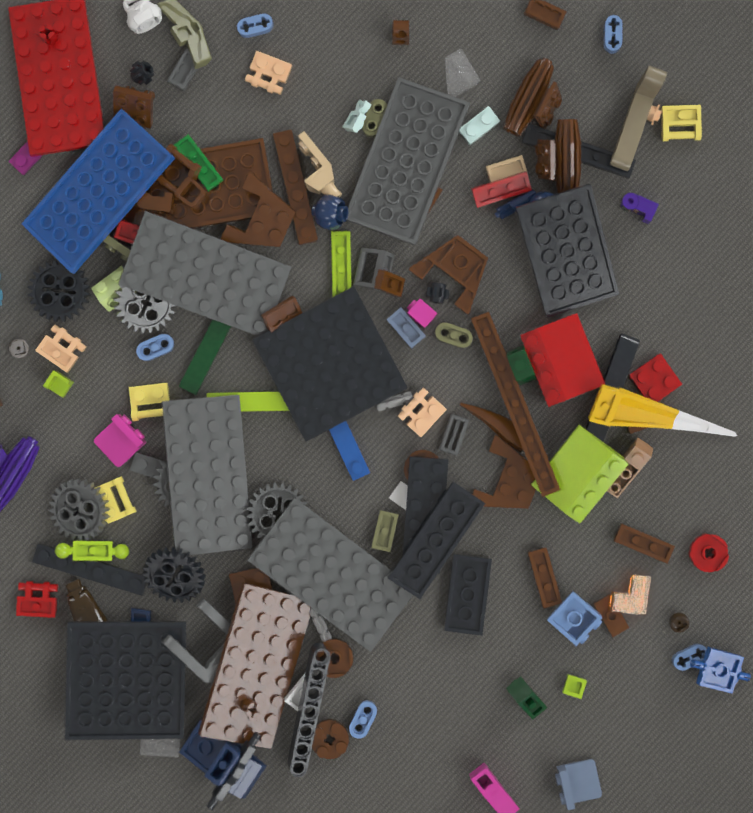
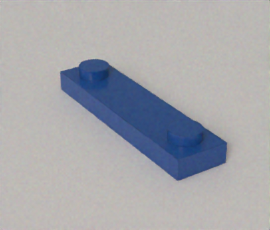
[329,421,370,481]

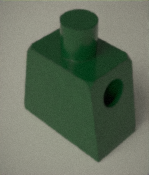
[507,345,537,385]

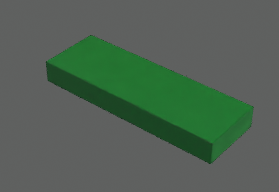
[174,134,224,192]

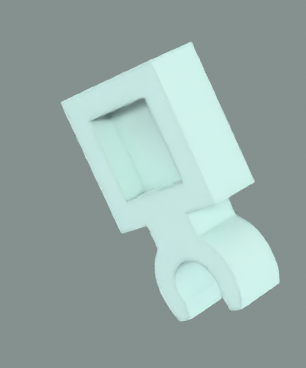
[343,100,371,133]

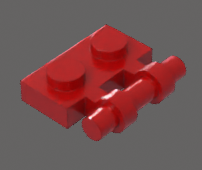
[16,581,58,618]

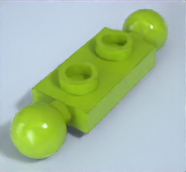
[55,541,129,561]

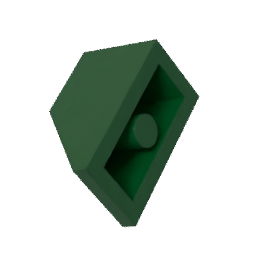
[506,676,547,720]

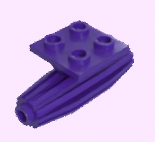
[0,436,40,512]

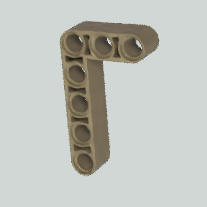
[610,65,667,172]

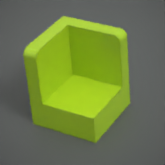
[43,370,74,398]

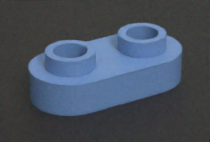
[136,334,174,361]
[349,700,377,739]

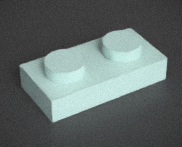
[460,106,500,145]

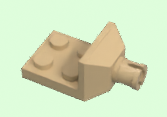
[298,131,342,197]

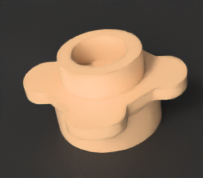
[647,104,662,125]

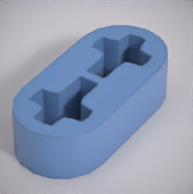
[237,14,273,38]
[604,15,622,53]
[672,644,707,671]

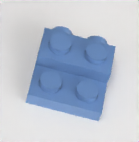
[547,591,602,646]

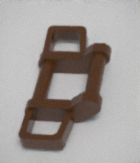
[156,143,207,209]

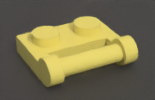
[661,105,702,141]
[129,383,170,421]
[95,476,137,524]

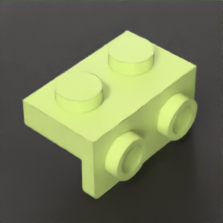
[91,266,137,312]

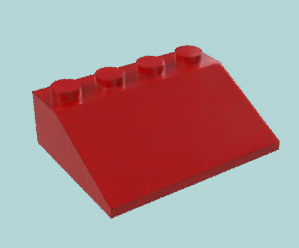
[520,313,606,407]

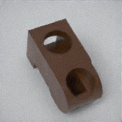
[392,20,409,45]
[137,192,175,215]

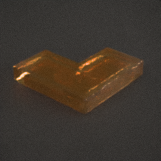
[609,574,651,615]

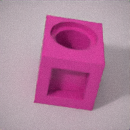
[407,299,437,329]

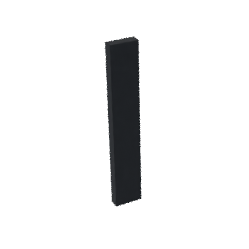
[521,124,636,179]

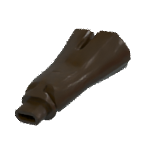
[65,579,108,621]

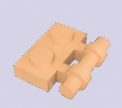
[245,51,292,95]
[35,325,87,373]
[398,388,447,437]

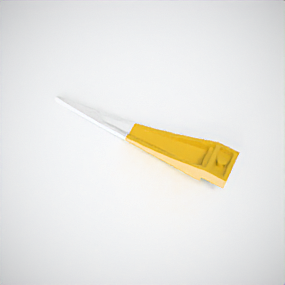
[588,384,737,437]

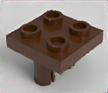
[113,86,155,129]

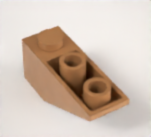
[607,437,653,498]

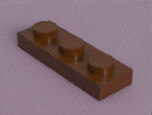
[613,523,675,564]
[527,547,562,608]

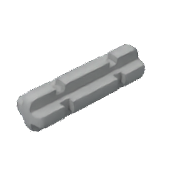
[376,391,413,411]
[309,608,332,642]

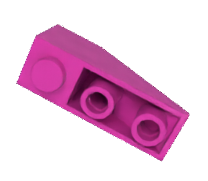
[469,762,520,813]

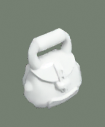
[123,0,162,34]

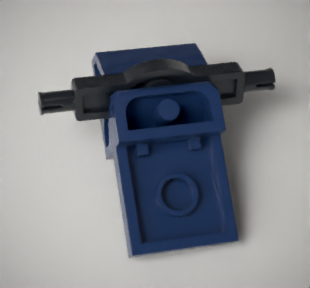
[179,720,267,810]

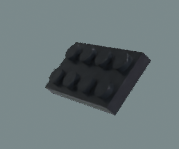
[444,554,492,636]

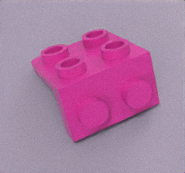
[94,414,147,467]

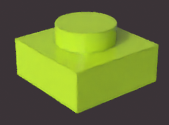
[562,674,587,699]

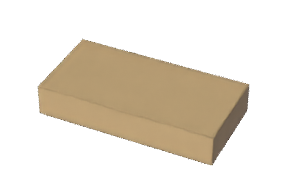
[485,155,528,182]

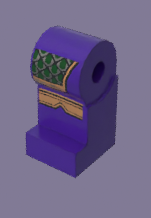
[620,193,659,224]

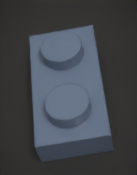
[386,307,426,349]

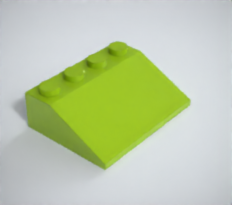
[531,425,628,524]

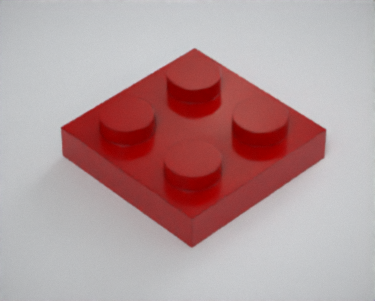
[628,353,683,402]

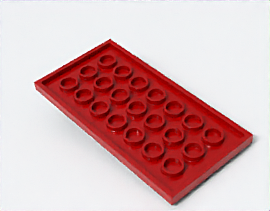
[8,0,104,157]

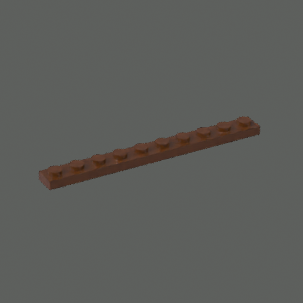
[471,312,561,497]

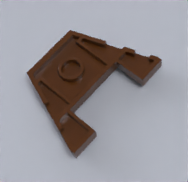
[220,171,295,247]
[409,235,488,315]
[472,435,536,509]

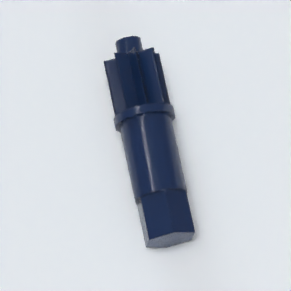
[494,189,536,219]

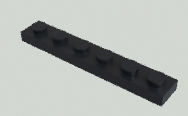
[32,543,147,596]

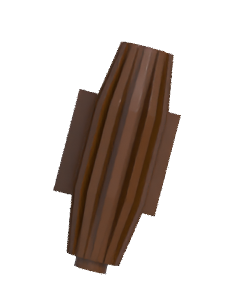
[503,58,562,136]
[535,119,581,193]

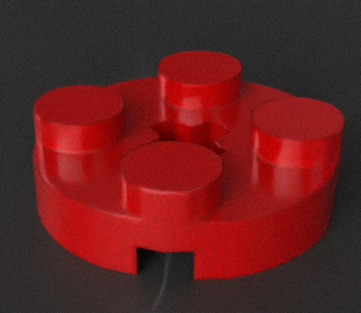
[688,534,729,572]

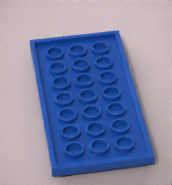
[22,108,175,274]

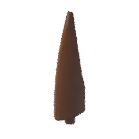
[460,403,523,452]

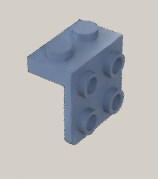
[555,759,602,810]

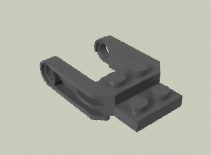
[162,599,230,683]

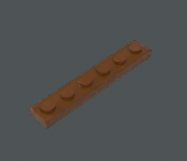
[273,129,318,245]

